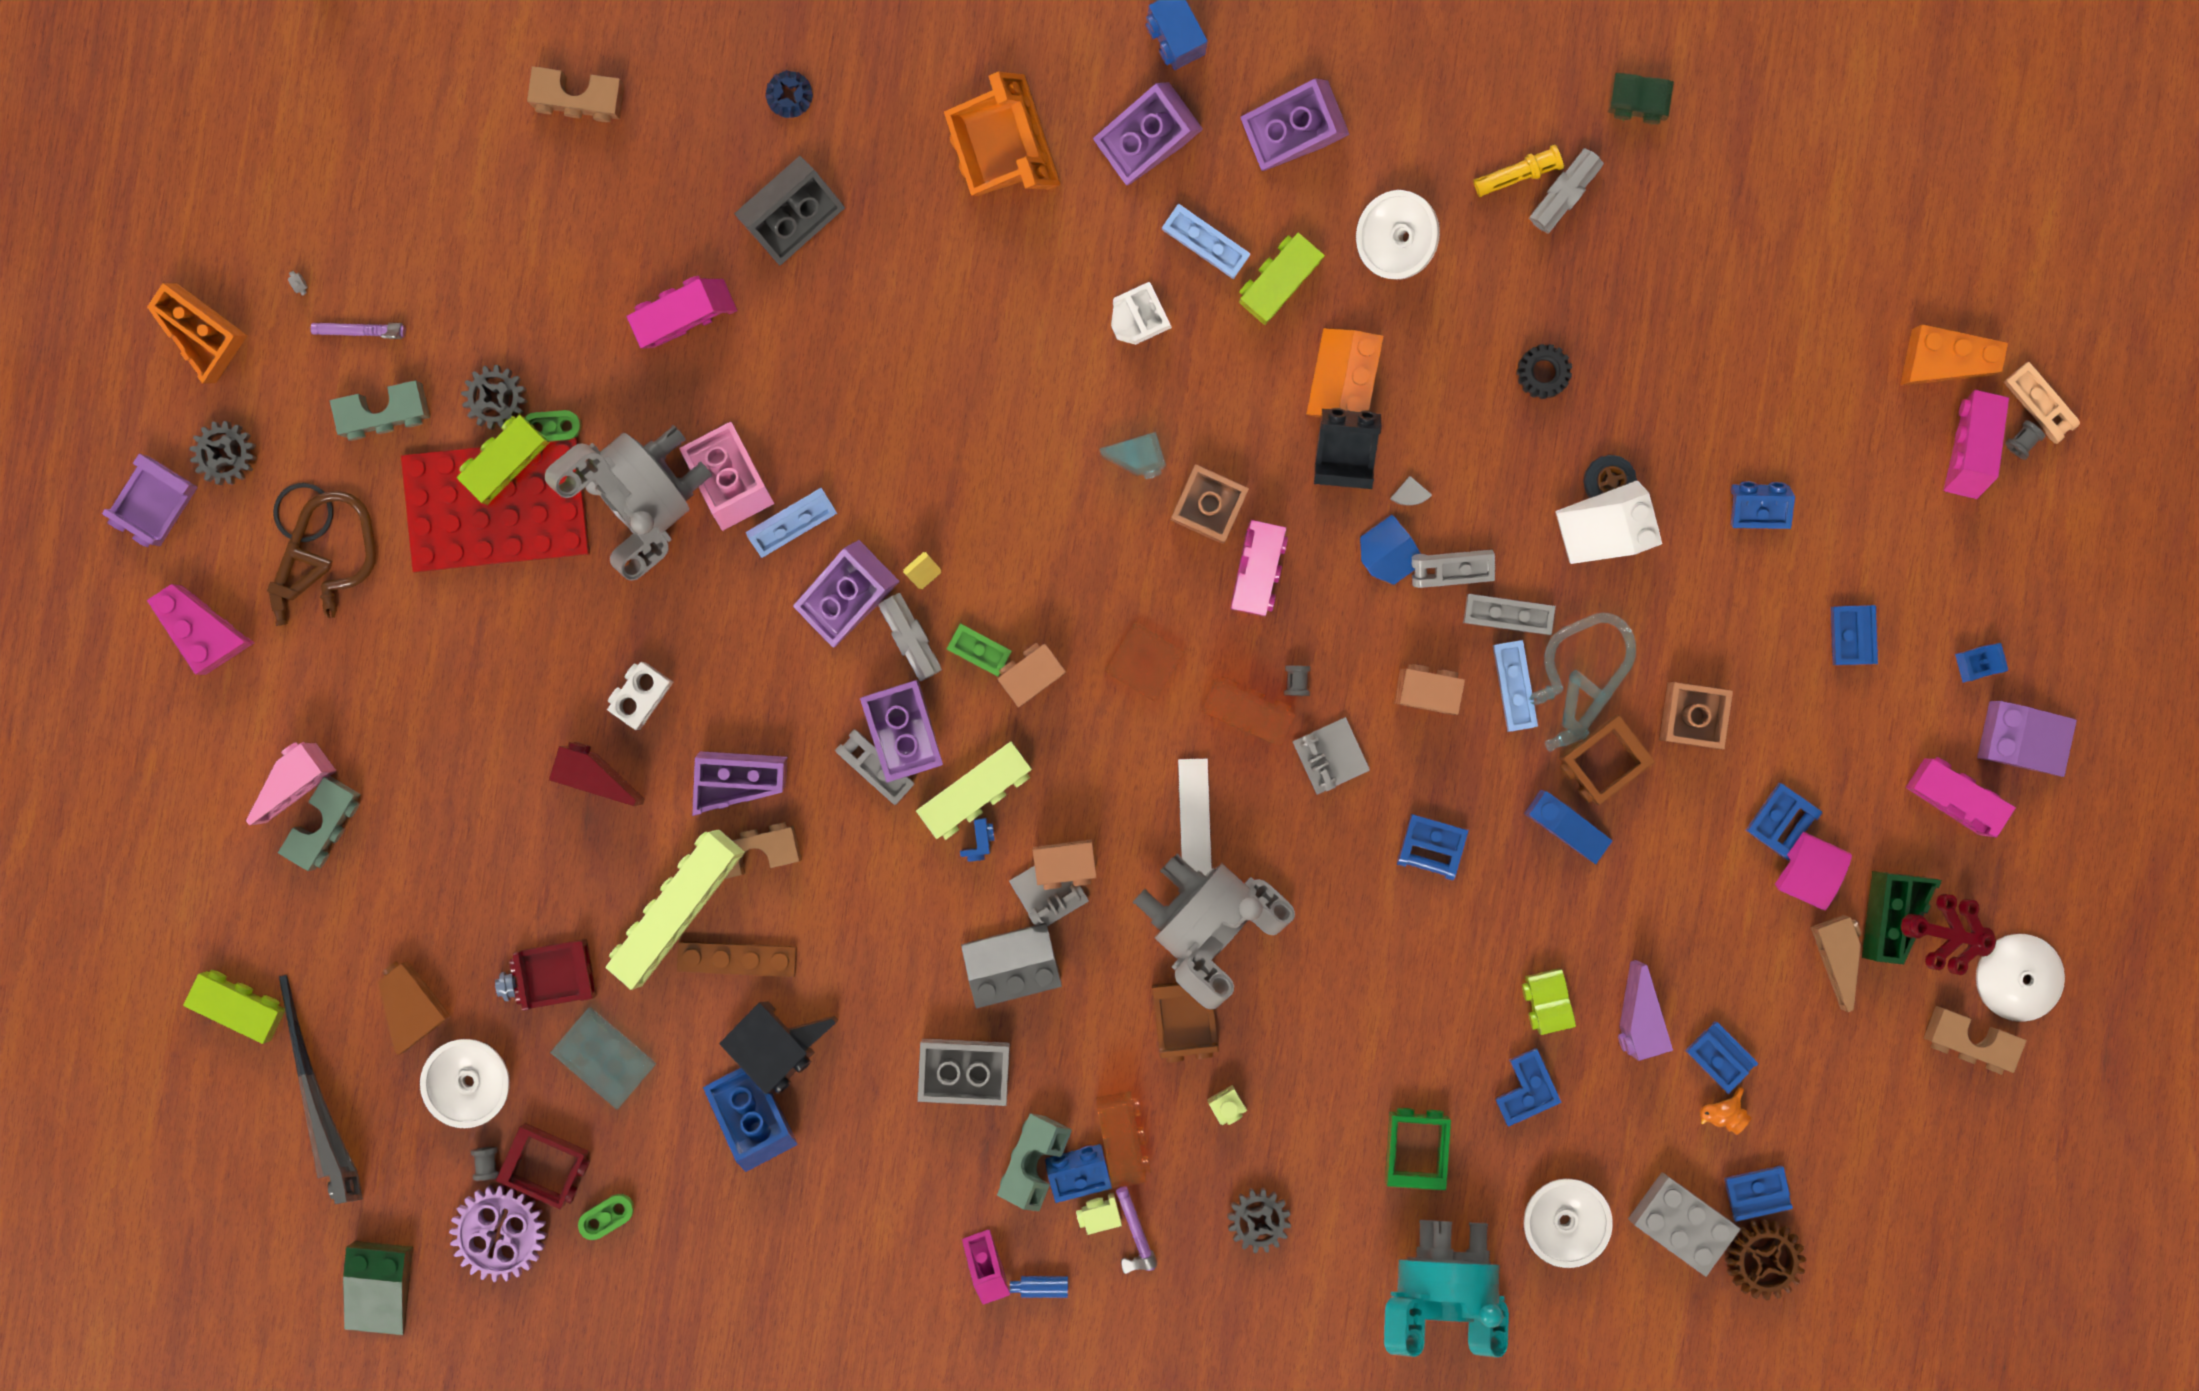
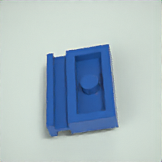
[1831,605,1878,665]
[1685,1021,1759,1094]
[1724,1165,1793,1221]

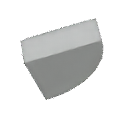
[1390,476,1432,505]

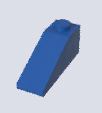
[1524,790,1613,864]

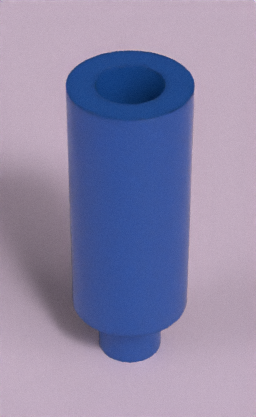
[1010,1276,1068,1298]

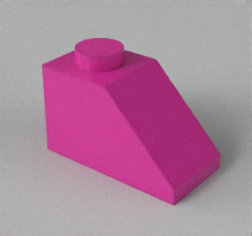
[962,1230,1010,1305]

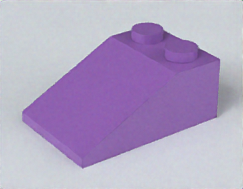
[1240,78,1350,171]
[1093,82,1203,186]
[793,540,900,648]
[860,680,943,782]
[1977,701,2077,777]
[1618,960,1673,1061]

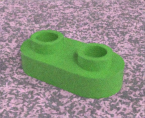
[525,410,582,441]
[578,1194,634,1240]

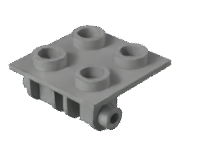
[1292,717,1370,794]
[1009,866,1089,926]

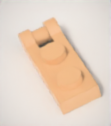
[2004,362,2080,444]

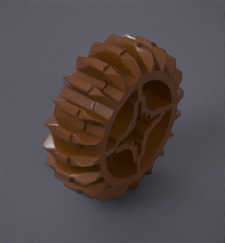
[1725,1219,1806,1300]

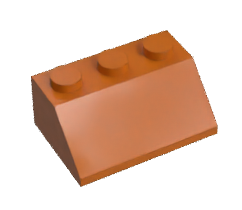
[1306,328,1384,418]

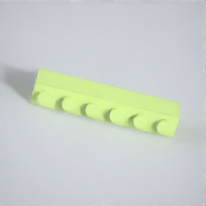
[605,829,745,990]

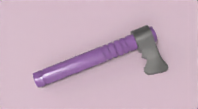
[311,323,406,339]
[1116,1186,1158,1274]

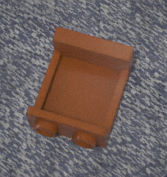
[1152,982,1219,1062]

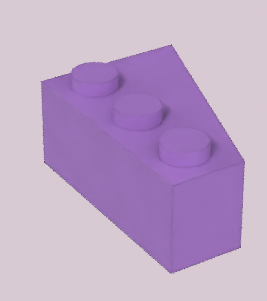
[692,751,787,816]

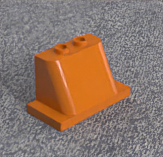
[944,71,1061,196]

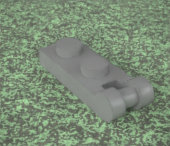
[1412,550,1495,588]
[835,729,915,805]

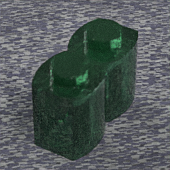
[1607,73,1674,124]

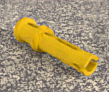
[1473,144,1564,197]

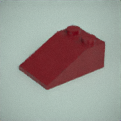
[549,742,645,806]

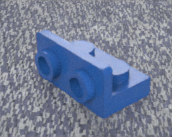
[1730,481,1795,529]
[1045,1144,1112,1203]

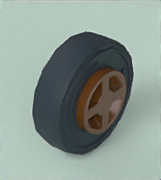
[1583,455,1637,498]

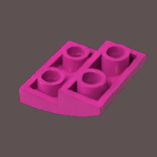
[1775,832,1852,911]

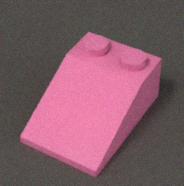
[679,422,774,531]
[246,742,336,825]

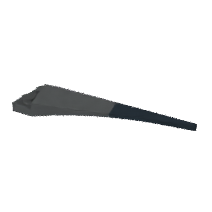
[279,975,363,1204]

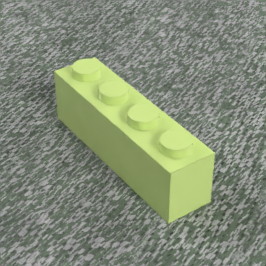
[916,741,1032,840]

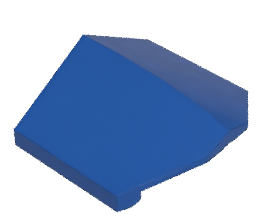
[1360,514,1421,585]

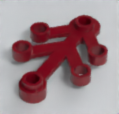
[1901,894,1996,975]

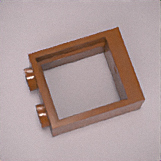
[1559,715,1655,805]

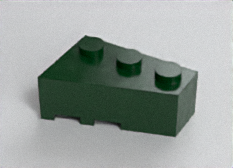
[1862,871,1942,965]

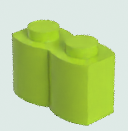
[1522,968,1576,1035]

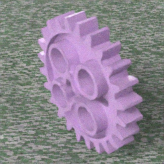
[449,1184,547,1282]

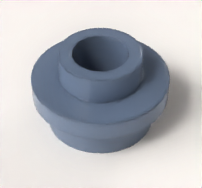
[495,972,517,1002]

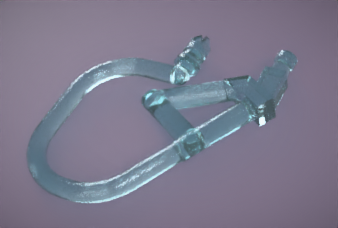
[1529,613,1636,752]

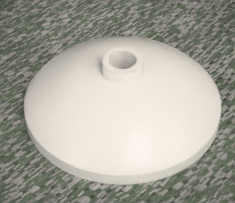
[1356,190,1440,280]
[1976,934,2065,1022]
[420,1039,510,1128]
[1523,1179,1613,1268]

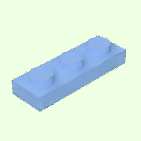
[1162,204,1251,279]
[746,488,837,558]
[1493,640,1538,732]

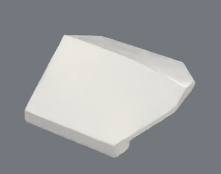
[1111,282,1172,345]

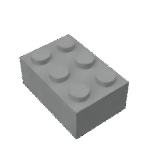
[918,1039,1010,1106]
[1628,1172,1740,1276]

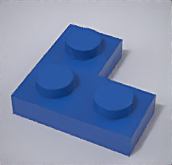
[1495,1048,1562,1127]

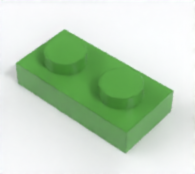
[947,624,1012,677]

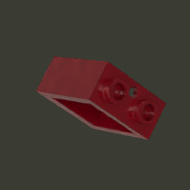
[496,1123,590,1210]

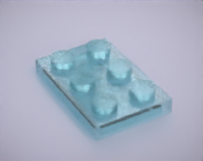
[550,1007,657,1109]

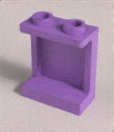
[102,454,198,547]

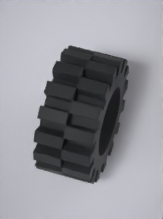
[1516,344,1572,399]

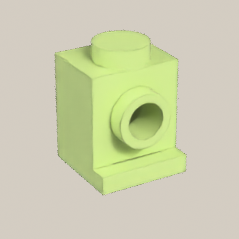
[1207,1085,1247,1125]
[1076,1193,1122,1235]

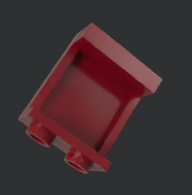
[509,939,597,1011]

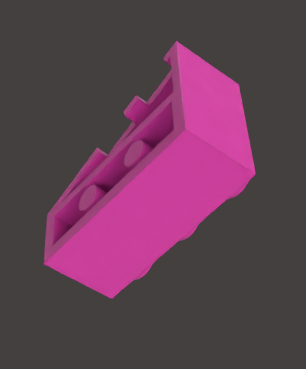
[1943,390,2009,499]
[1906,757,2016,838]

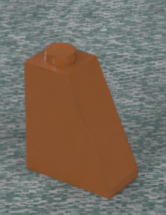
[378,961,451,1055]

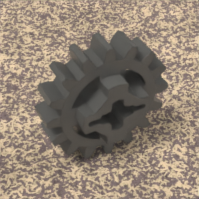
[461,365,527,430]
[189,421,257,485]
[1227,1188,1291,1253]

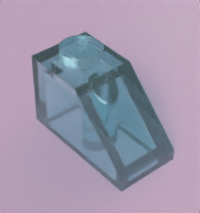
[1099,432,1166,479]

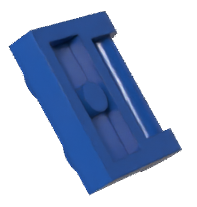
[1745,783,1822,861]
[1397,814,1468,881]

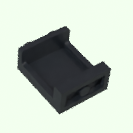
[1314,408,1382,489]
[719,1001,815,1095]

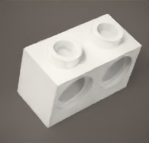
[607,662,674,730]

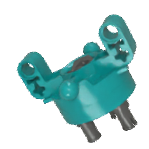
[1384,1220,1509,1357]

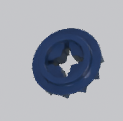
[765,70,813,118]

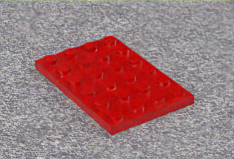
[401,437,590,573]

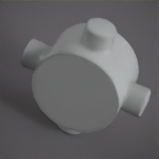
[288,271,308,295]

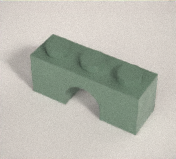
[330,380,430,441]
[278,776,361,871]
[997,1113,1072,1211]

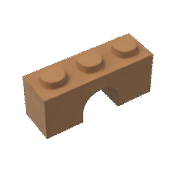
[527,66,624,122]
[725,822,802,879]
[1924,1006,2027,1075]

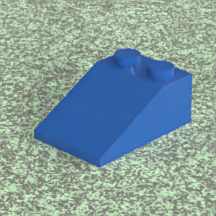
[703,1068,798,1172]

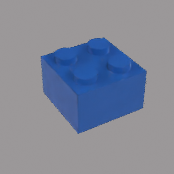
[1145,0,1208,71]

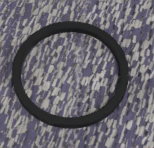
[273,483,333,542]

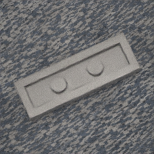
[1463,594,1556,635]

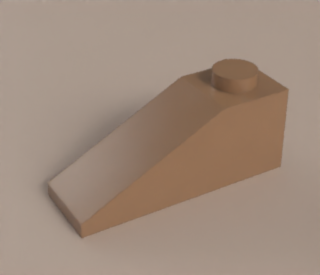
[1810,915,1861,1012]

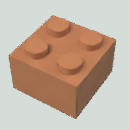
[1170,464,1249,544]
[998,643,1066,708]
[1394,664,1465,715]
[1659,682,1733,749]
[1033,840,1096,890]

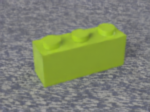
[1239,232,1325,325]
[456,415,550,505]
[183,970,285,1044]

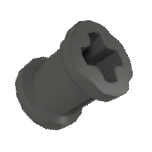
[2005,420,2046,460]
[1284,666,1311,696]
[471,1147,499,1181]

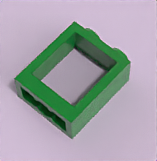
[1384,1108,1451,1190]

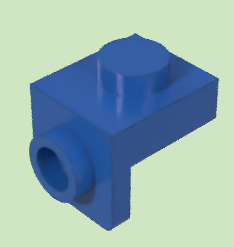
[1955,643,2008,682]
[960,818,995,862]

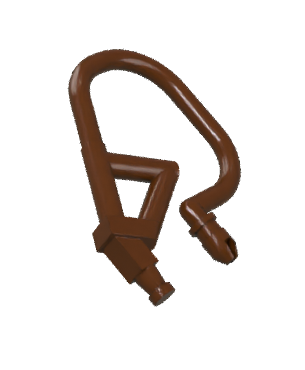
[267,491,376,626]

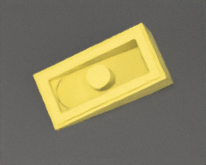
[903,552,941,589]

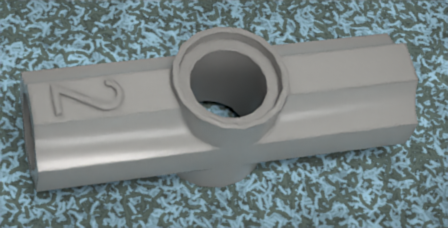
[1529,148,1604,234]
[878,593,942,682]

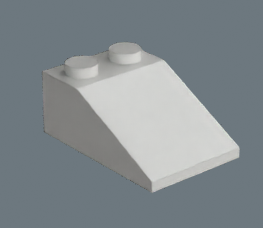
[1555,480,1662,564]

